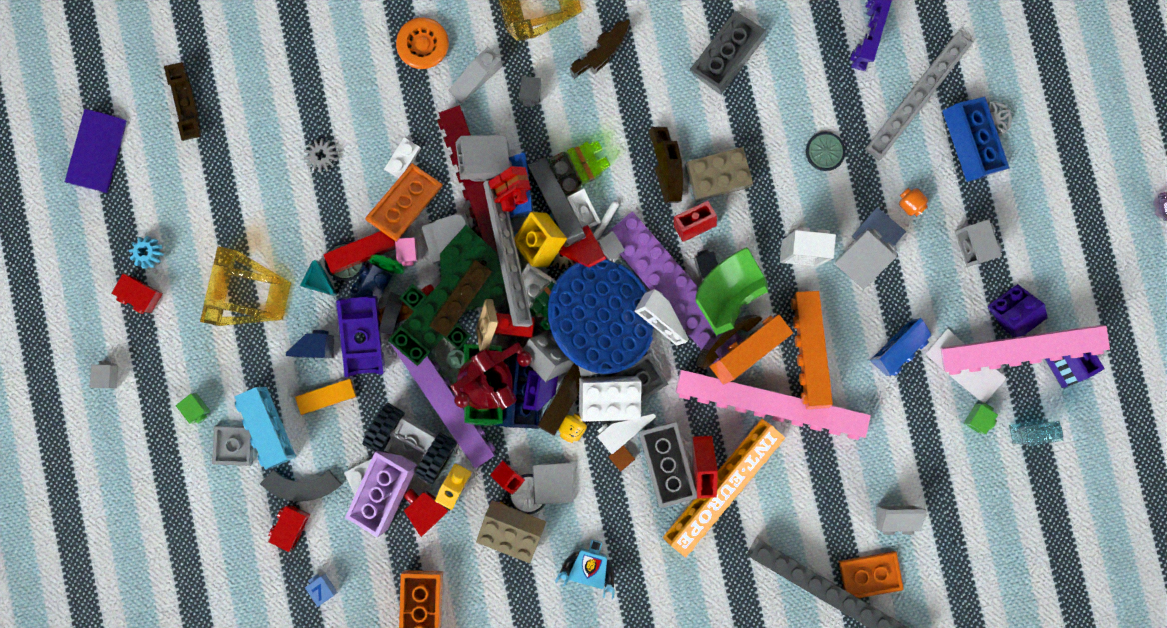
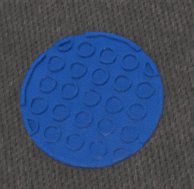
[548,259,653,374]

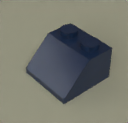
[286,330,334,358]

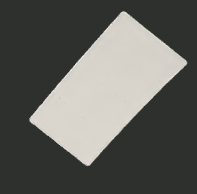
[926,329,1006,403]

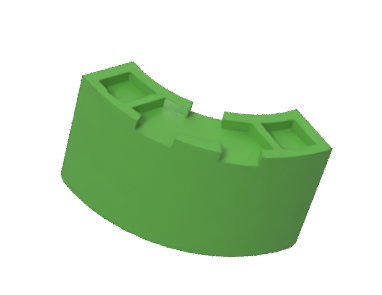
[695,247,768,335]

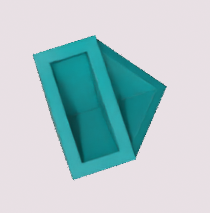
[300,260,338,296]

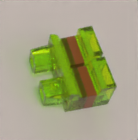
[567,141,610,186]

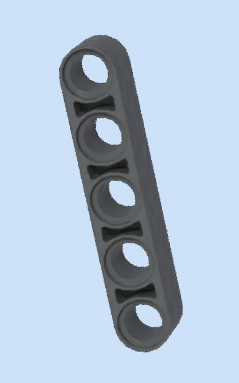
[528,157,586,245]

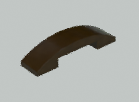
[164,62,201,141]
[696,314,762,370]

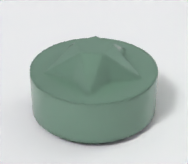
[447,350,464,369]

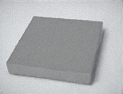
[212,425,253,466]
[533,463,574,505]

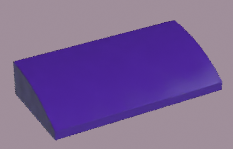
[65,109,127,193]

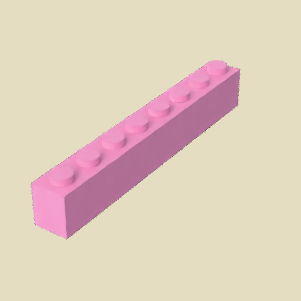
[940,325,1110,375]

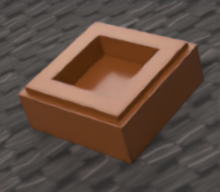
[608,445,635,472]

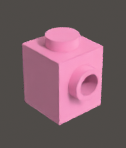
[395,238,418,267]

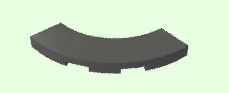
[260,470,343,501]

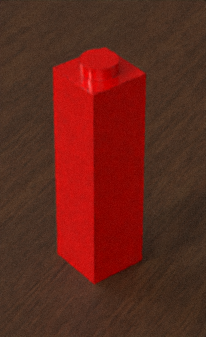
[323,231,396,275]

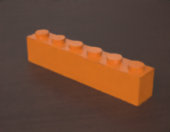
[791,291,833,410]

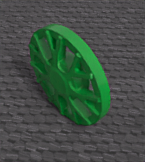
[369,254,405,274]

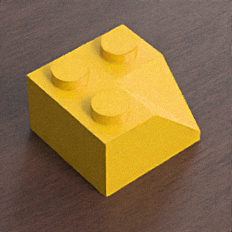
[514,212,567,267]

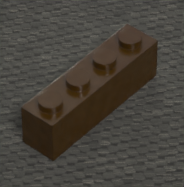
[429,258,492,337]

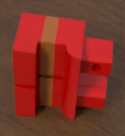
[488,166,531,212]

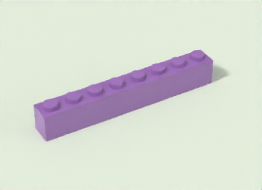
[390,343,496,469]

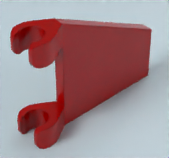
[559,225,606,267]

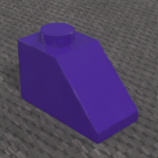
[523,370,558,411]

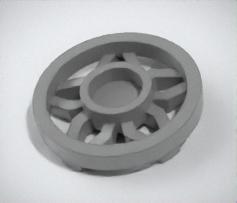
[987,102,1012,136]

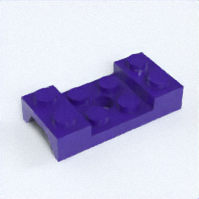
[849,0,892,72]
[336,296,386,377]

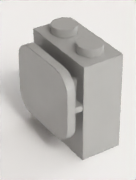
[455,135,512,181]
[421,213,474,265]
[835,227,897,290]

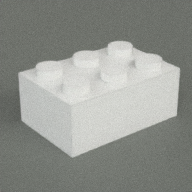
[579,376,641,421]

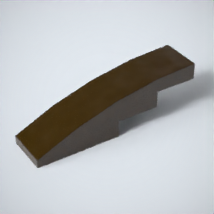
[537,363,588,436]

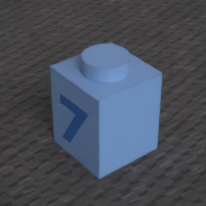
[305,574,338,607]

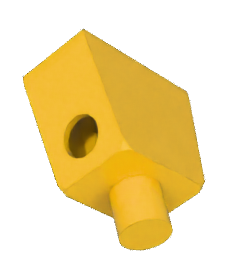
[435,463,472,510]

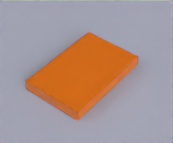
[838,551,904,598]

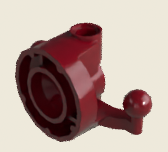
[450,342,532,410]

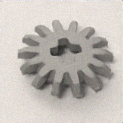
[304,138,338,173]

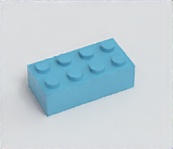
[234,387,296,469]

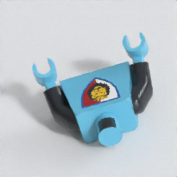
[555,540,615,599]

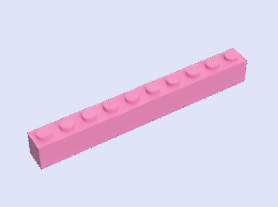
[675,370,871,440]

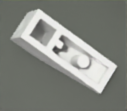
[635,289,689,346]
[597,413,656,454]

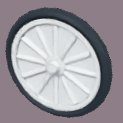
[508,474,546,515]

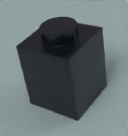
[694,249,718,280]

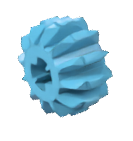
[128,236,164,269]

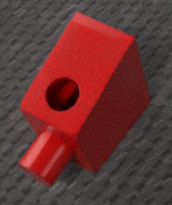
[403,488,450,537]

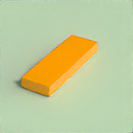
[295,379,357,415]

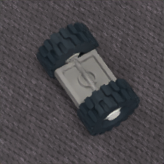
[362,403,457,485]

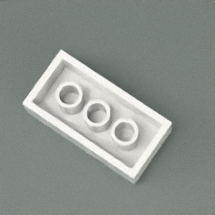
[780,227,836,267]

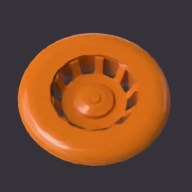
[396,17,449,69]

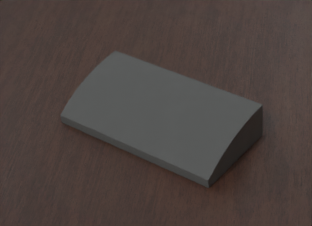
[690,11,766,95]
[601,351,668,425]

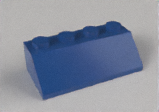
[943,97,1010,182]

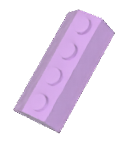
[345,451,418,537]

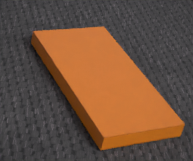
[365,163,443,242]

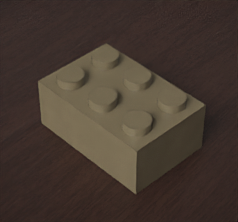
[686,147,753,202]
[476,500,547,563]

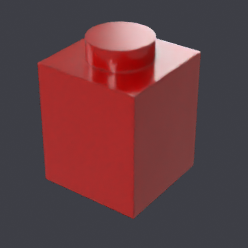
[490,460,525,495]

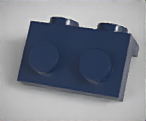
[350,262,392,301]

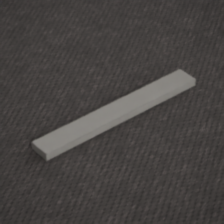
[864,32,972,161]
[483,180,533,327]

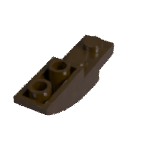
[570,19,630,79]
[648,127,683,203]

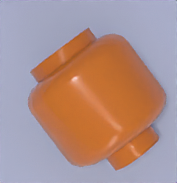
[899,188,928,217]

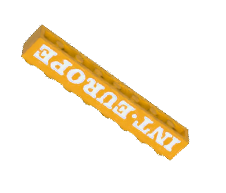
[662,419,785,558]

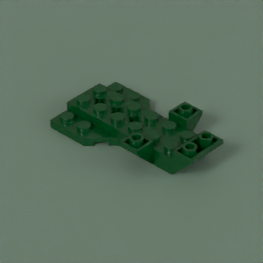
[388,225,507,367]

